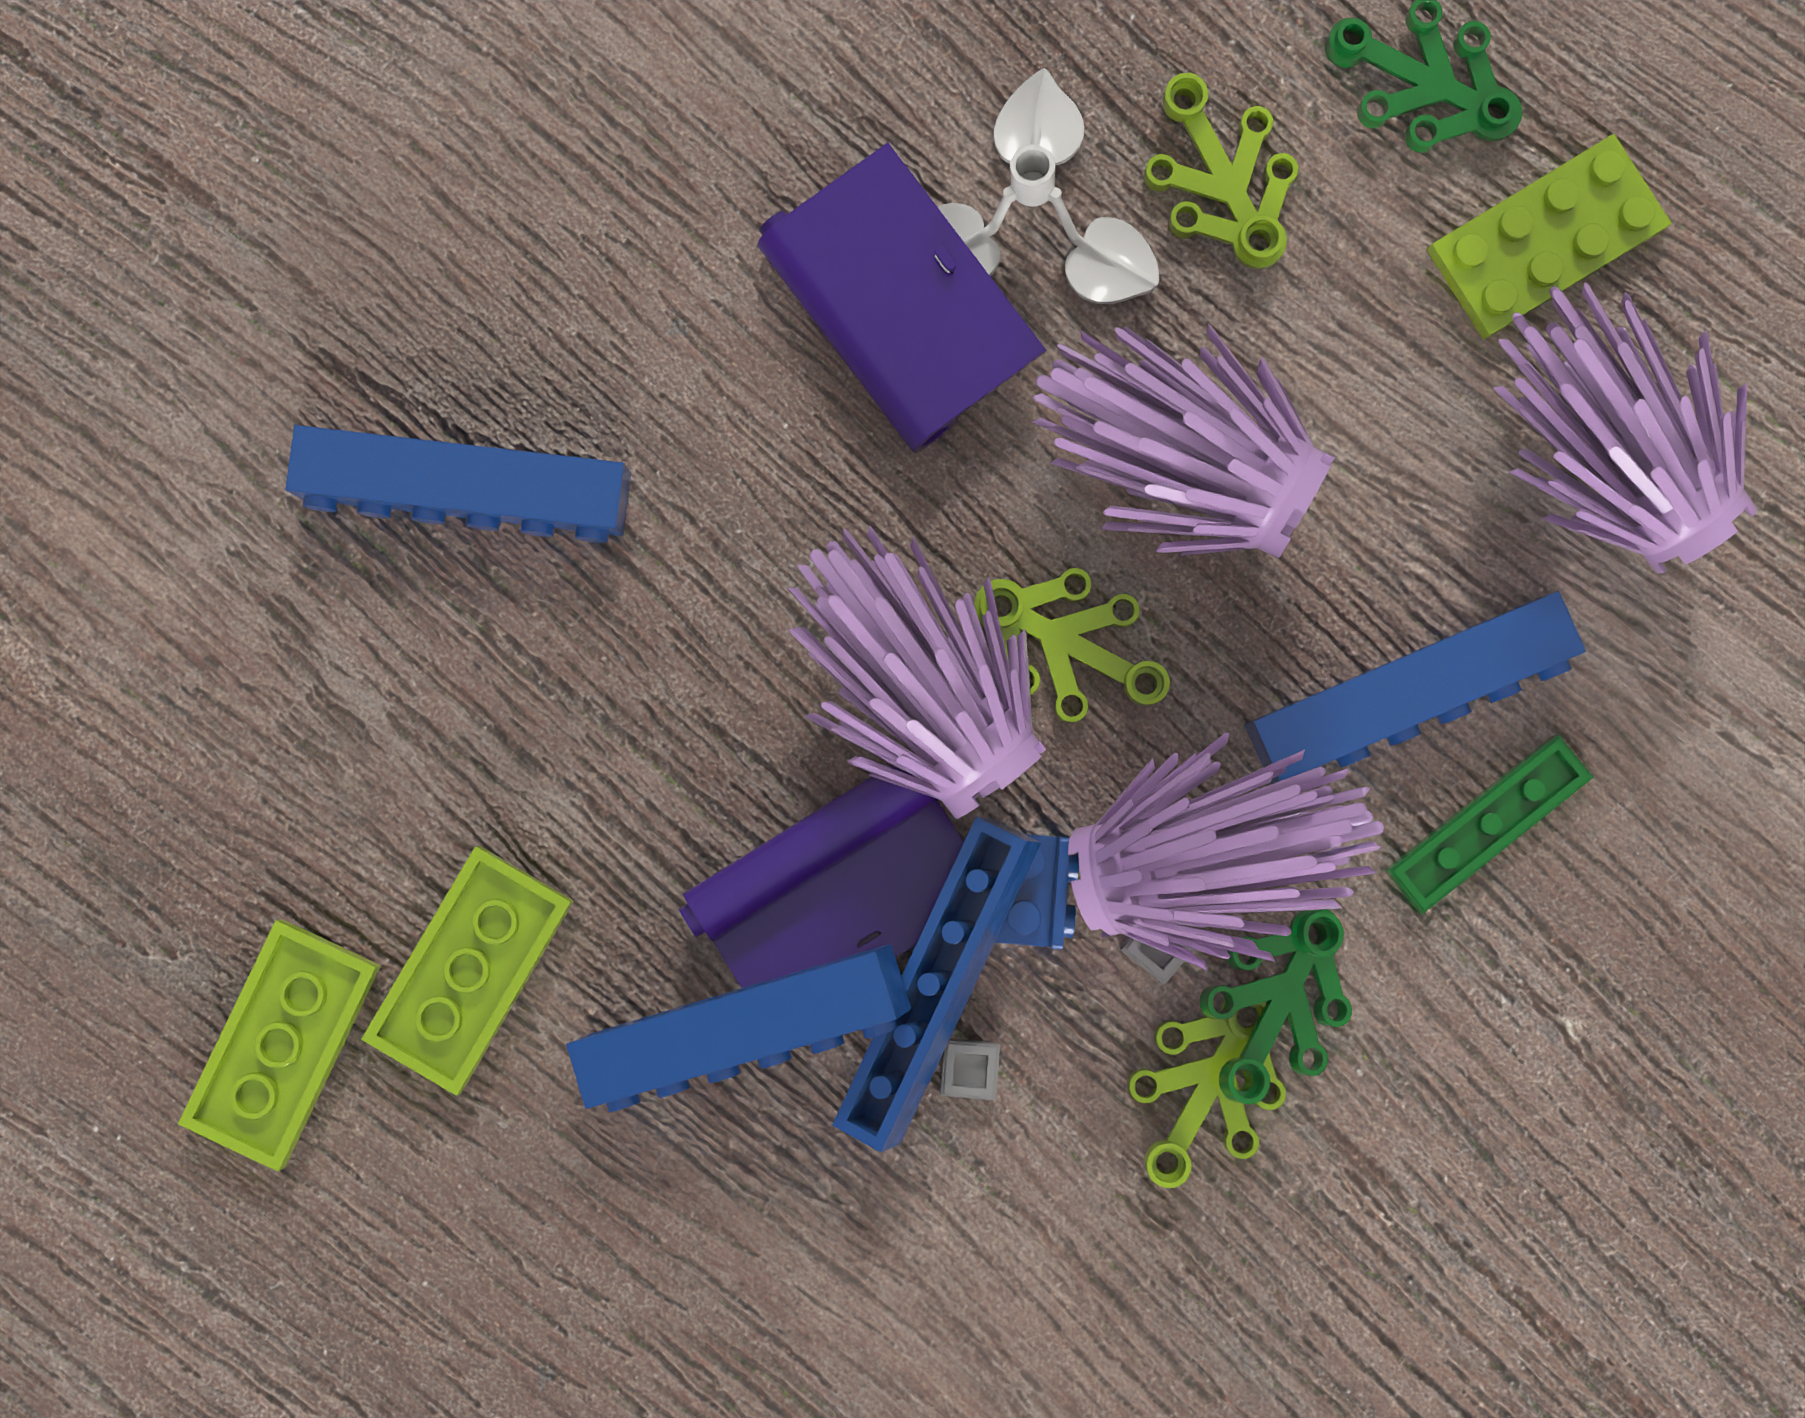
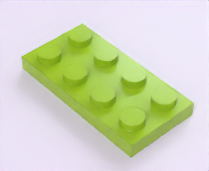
[1426,133,1672,340]
[361,846,574,1096]
[178,919,381,1172]

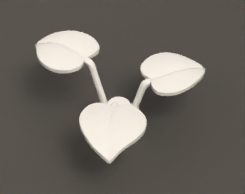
[935,68,1159,304]

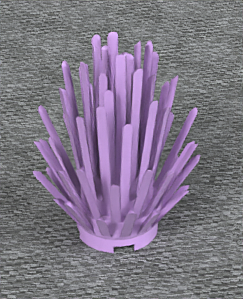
[1493,282,1757,574]
[1032,323,1335,559]
[787,525,1046,819]
[1068,733,1384,971]

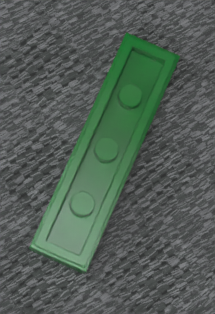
[1384,734,1594,914]

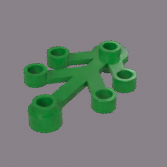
[1325,0,1522,153]
[1199,909,1352,1104]

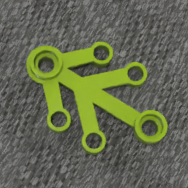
[1144,73,1299,269]
[974,568,1170,723]
[1127,1000,1286,1188]

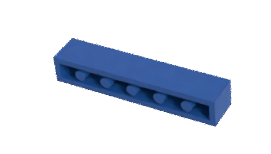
[285,425,631,543]
[1244,591,1586,784]
[832,816,1041,1152]
[566,943,911,1112]

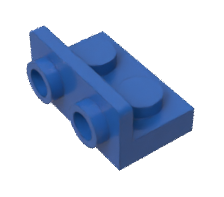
[995,834,1079,950]

